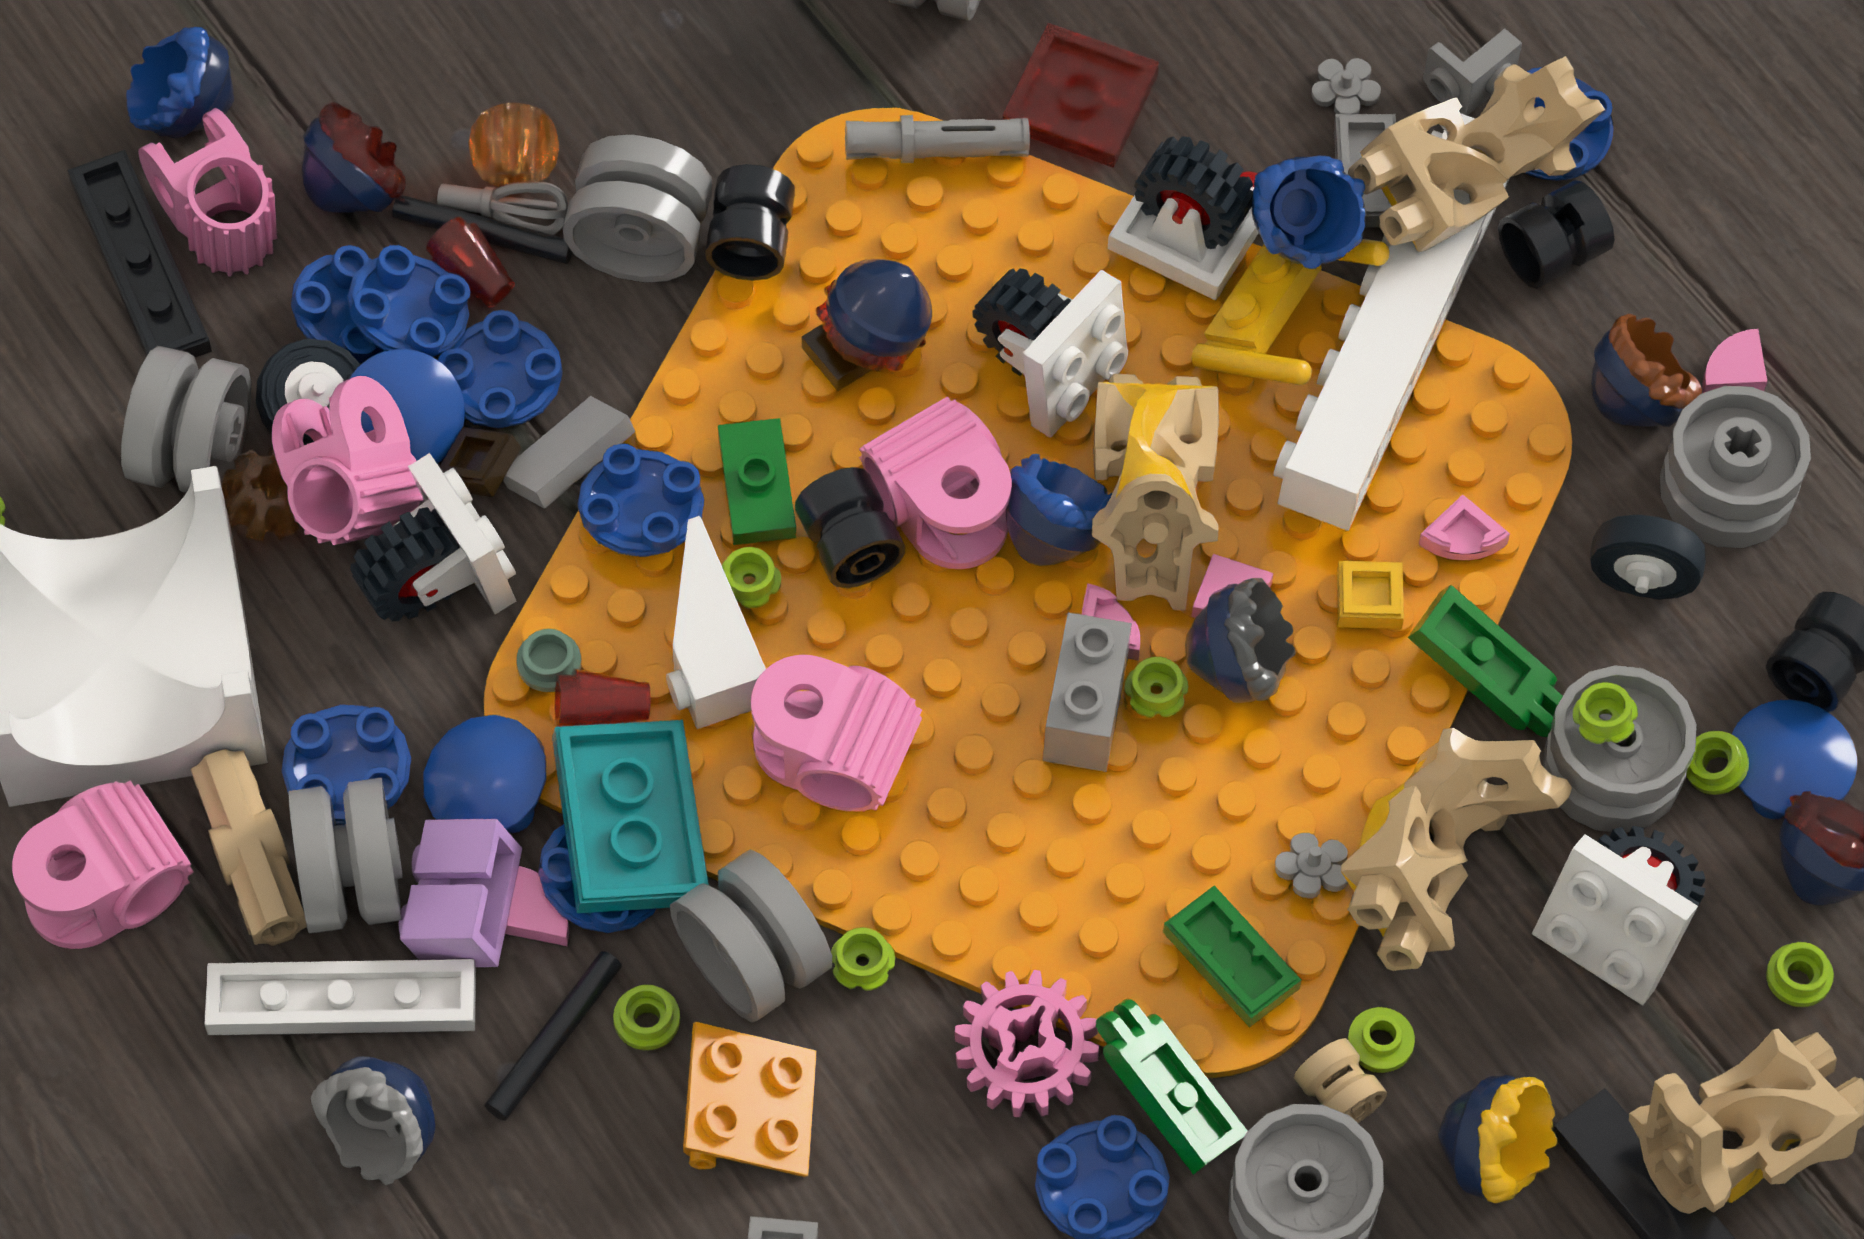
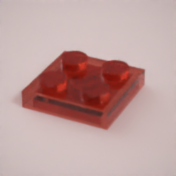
[1003,23,1159,168]

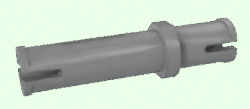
[845,115,1030,163]

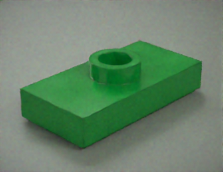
[718,418,796,545]
[1163,885,1301,1028]

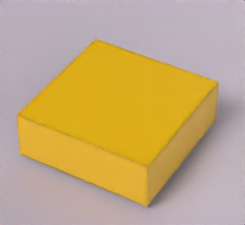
[1337,561,1404,629]

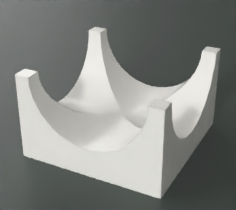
[0,466,268,807]

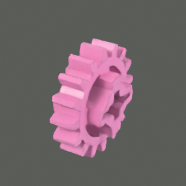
[955,970,1099,1117]

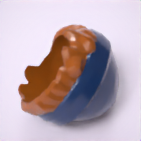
[1591,314,1702,427]

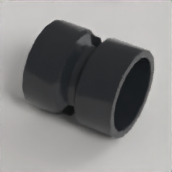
[705,164,795,281]
[1498,180,1615,289]
[795,467,905,588]
[1766,591,1864,713]

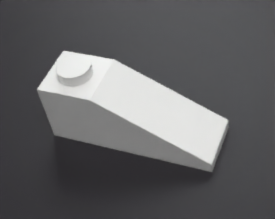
[666,516,766,729]

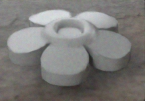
[1311,58,1381,114]
[1275,833,1348,898]

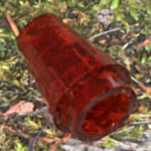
[426,217,515,308]
[554,668,651,727]

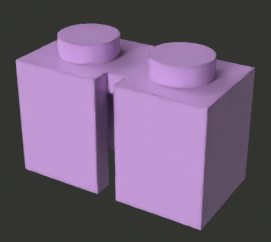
[399,819,522,967]

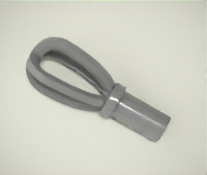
[437,182,568,235]

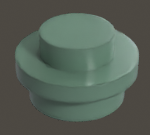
[516,629,581,692]

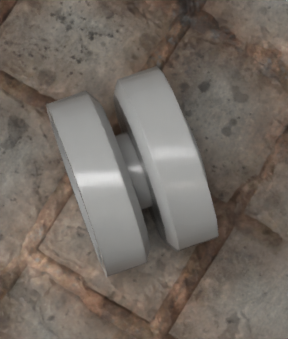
[563,135,712,282]
[121,346,252,494]
[1660,386,1811,548]
[1543,665,1697,832]
[289,778,403,934]
[670,849,832,1023]
[1228,1104,1384,1239]

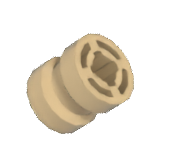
[1294,1038,1387,1123]

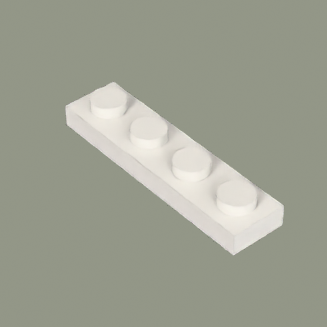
[205,959,476,1035]

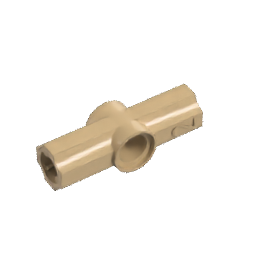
[191,749,307,946]

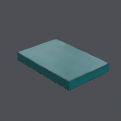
[552,720,709,913]

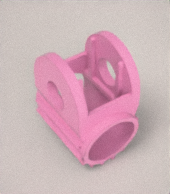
[138,108,277,277]
[272,376,423,545]
[859,396,1012,569]
[751,655,922,812]
[12,780,194,949]

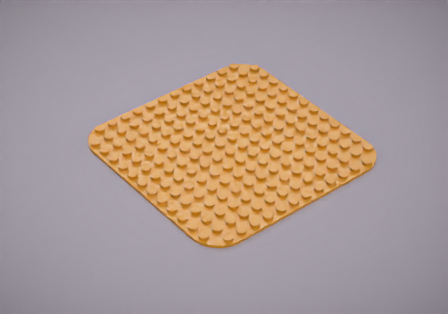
[484,108,1572,1078]

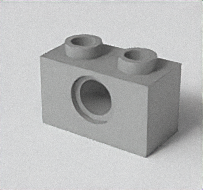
[1043,612,1132,772]

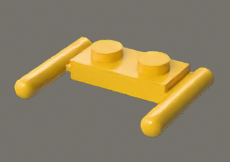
[1191,239,1390,385]

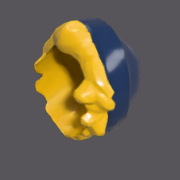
[1438,1075,1557,1203]

